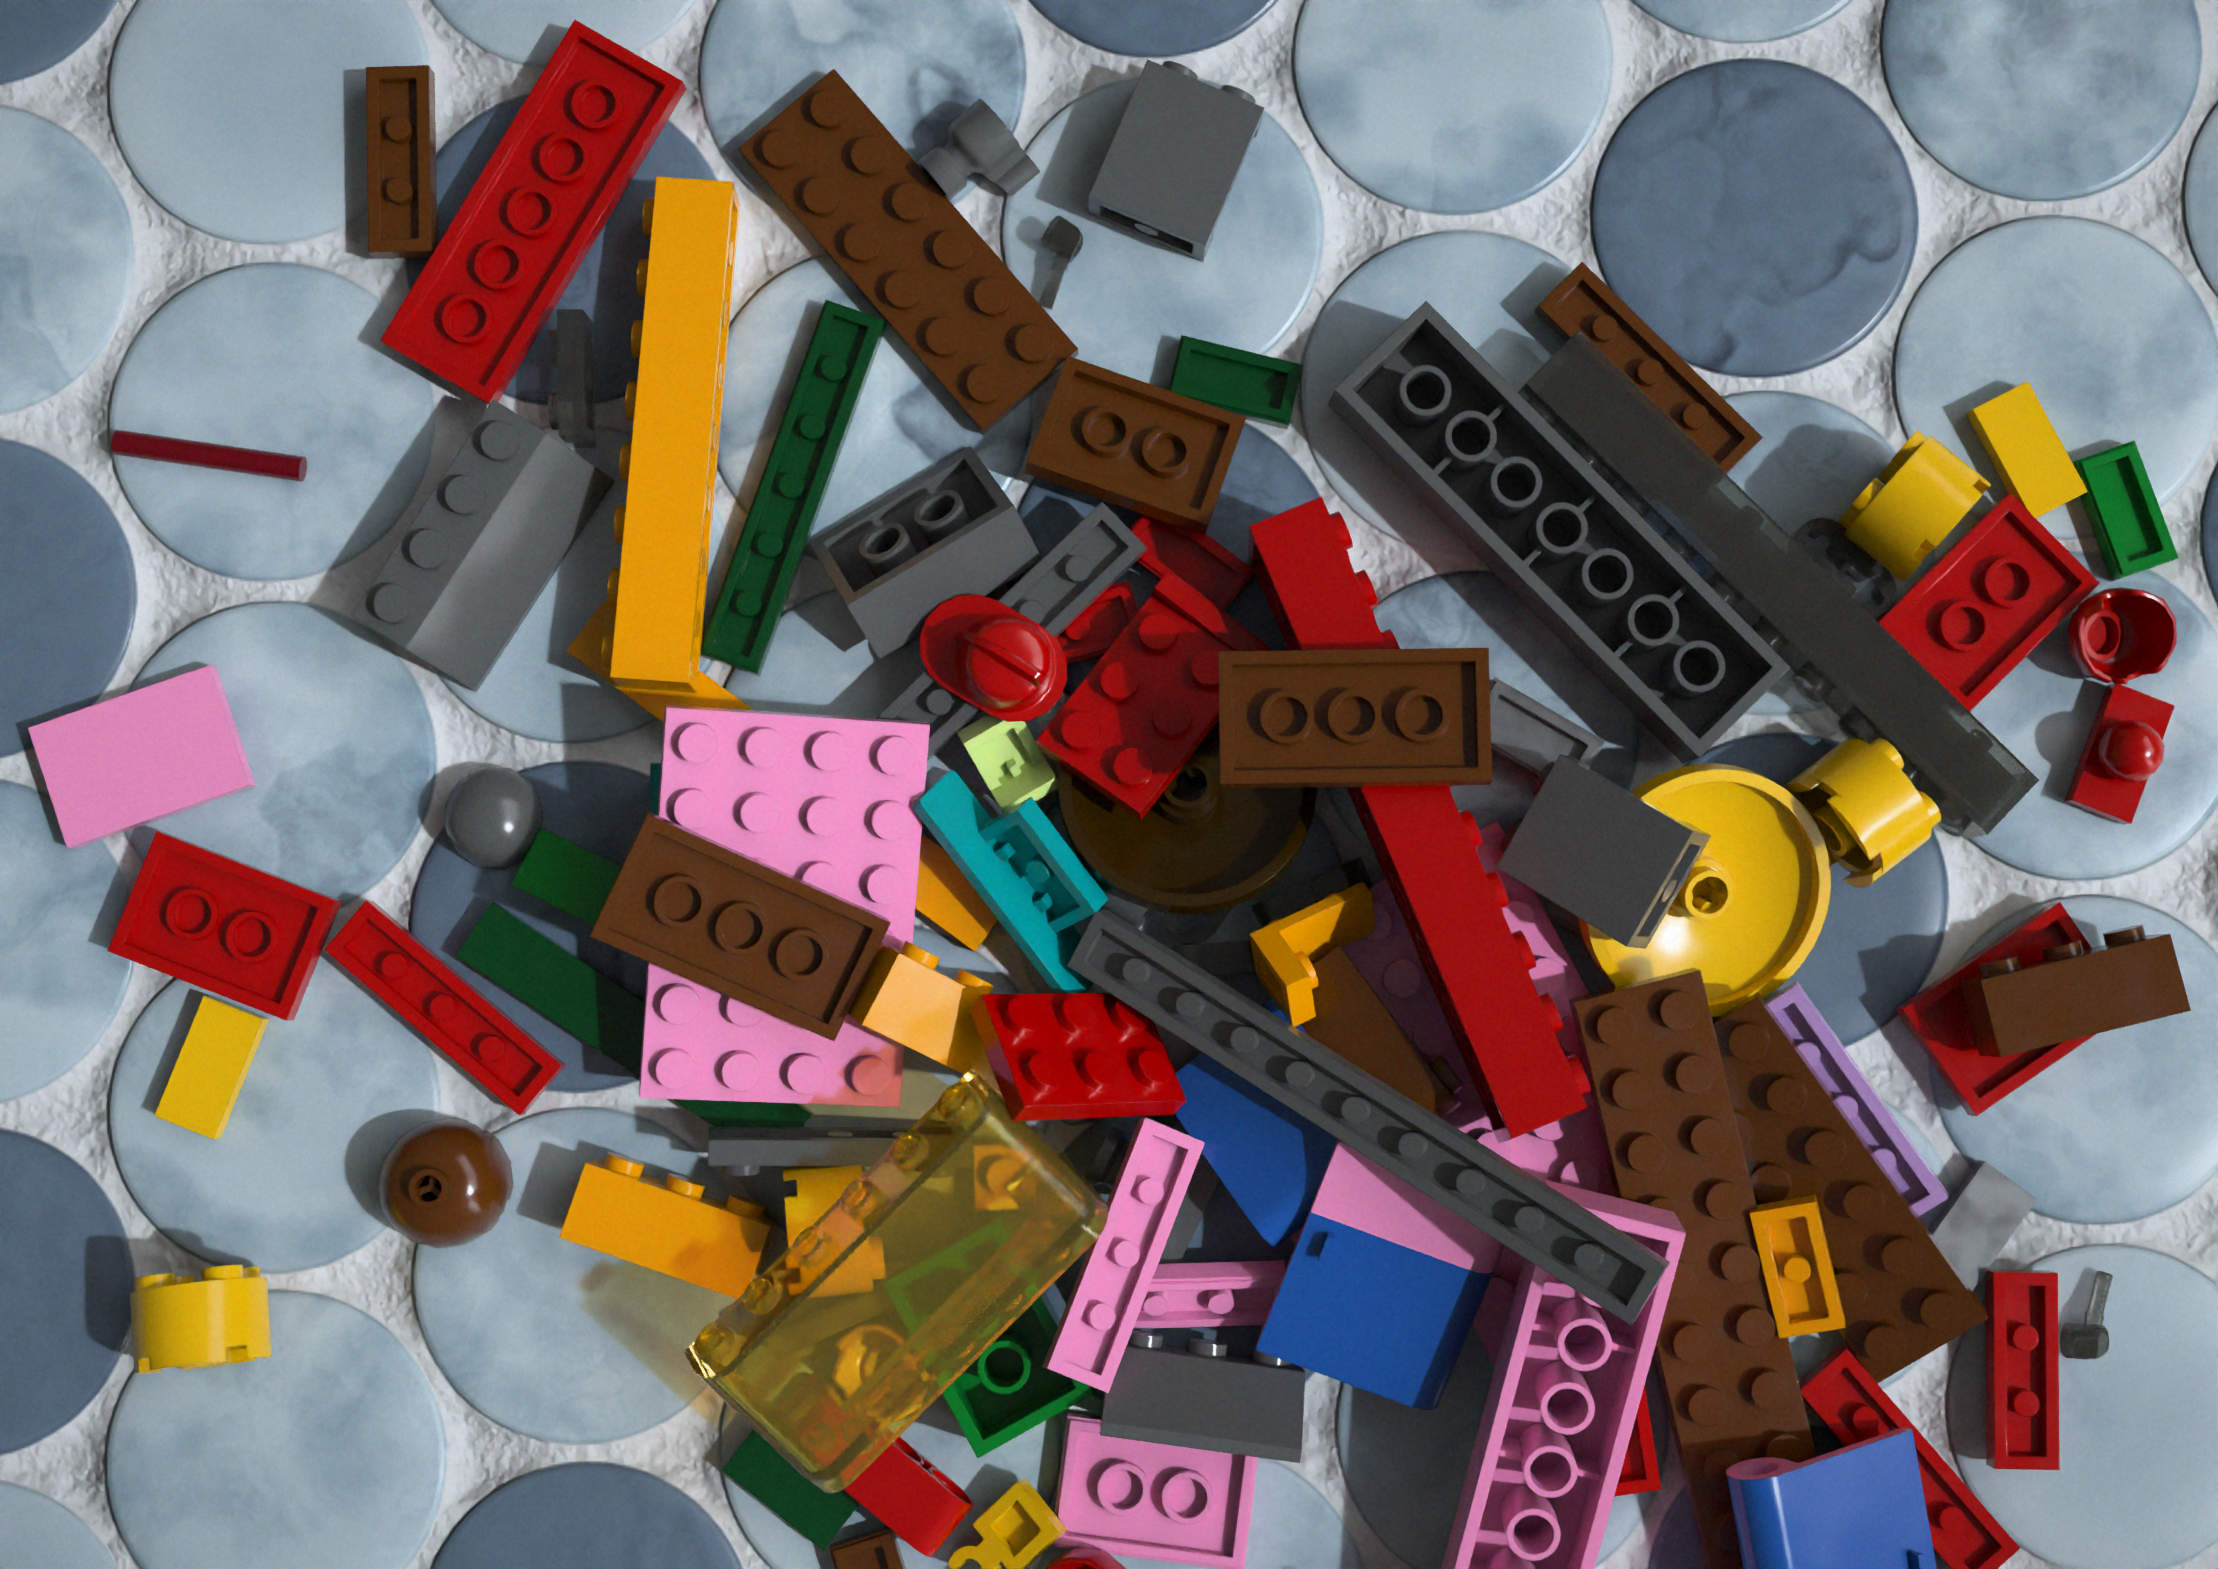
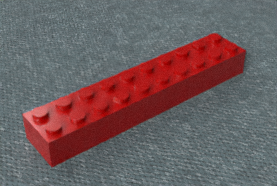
[1248,497,1591,1144]

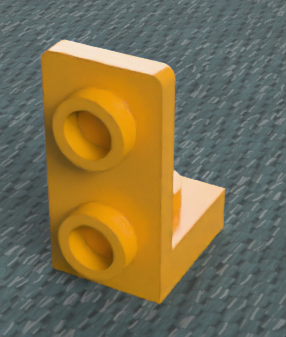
[1249,882,1376,1027]

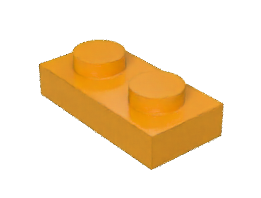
[1749,1195,1845,1339]

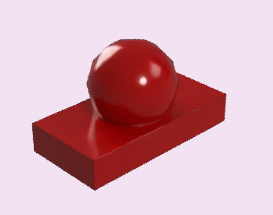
[2064,683,2175,825]

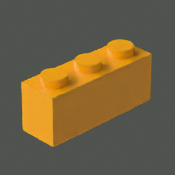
[848,940,1000,1092]
[559,1152,778,1301]

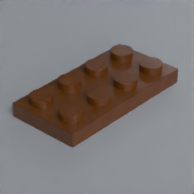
[1219,648,1492,788]
[589,811,891,1041]

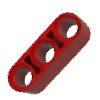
[788,1384,974,1557]

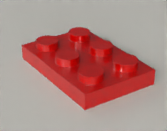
[1869,493,2100,717]
[1036,594,1235,821]
[107,831,342,1021]
[1895,902,2096,1116]
[970,993,1187,1121]

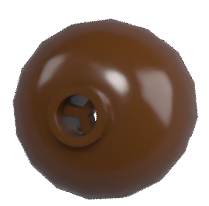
[377,1118,514,1248]

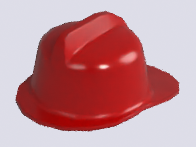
[920,594,1067,722]

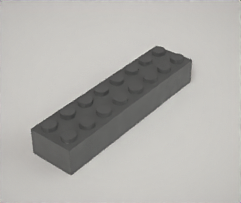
[1328,301,1791,764]

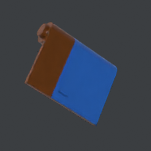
[1175,945,1465,1247]

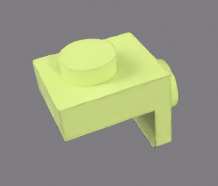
[957,714,1059,812]

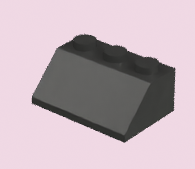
[809,446,1042,659]
[1100,1329,1305,1463]

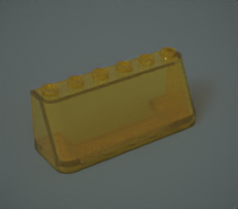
[684,1068,1108,1493]

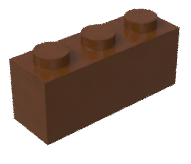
[1959,925,2191,1057]

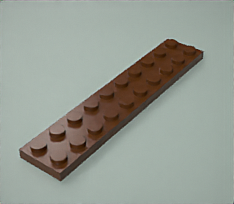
[1568,968,1817,1569]

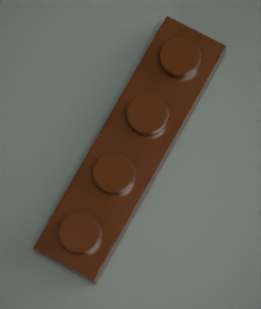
[1534,262,1763,486]

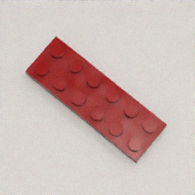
[380,20,686,405]

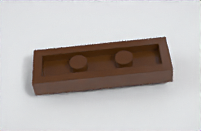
[366,65,437,259]

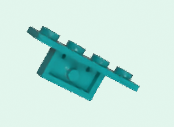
[913,770,1109,993]

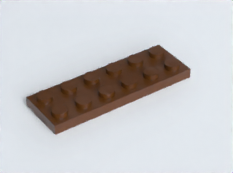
[738,69,1079,435]
[1713,992,1988,1384]

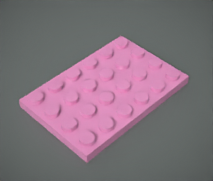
[639,705,930,1107]

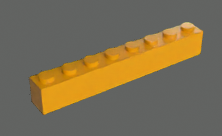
[602,176,740,693]

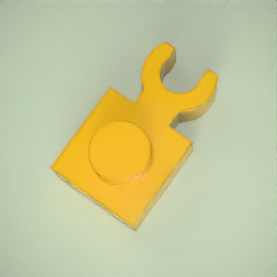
[948,1479,1067,1569]

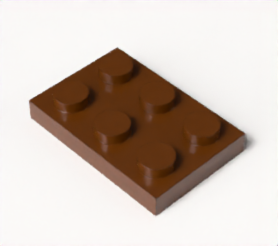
[1025,356,1246,536]

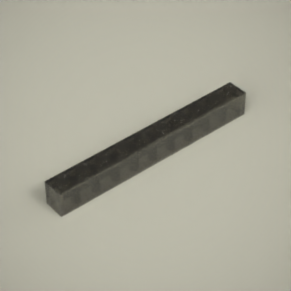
[1518,330,2039,839]

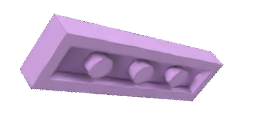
[1765,980,1949,1216]

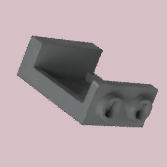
[1088,59,1264,262]
[1496,754,1711,949]

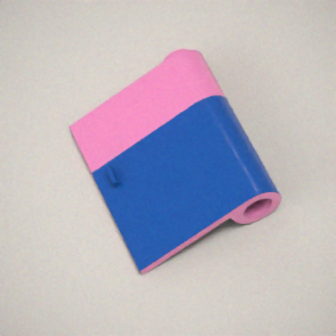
[1255,1139,1505,1410]
[1726,1427,1937,1569]

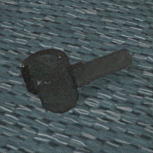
[1038,216,1083,310]
[2060,1271,2113,1359]

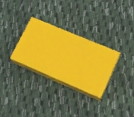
[1966,381,2088,518]
[154,996,270,1139]

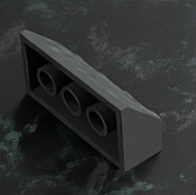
[351,399,614,692]

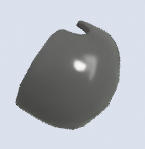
[444,766,543,870]

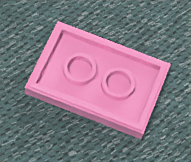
[28,665,256,849]
[1051,1412,1258,1569]

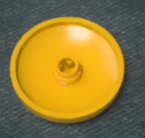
[1578,763,1831,1017]

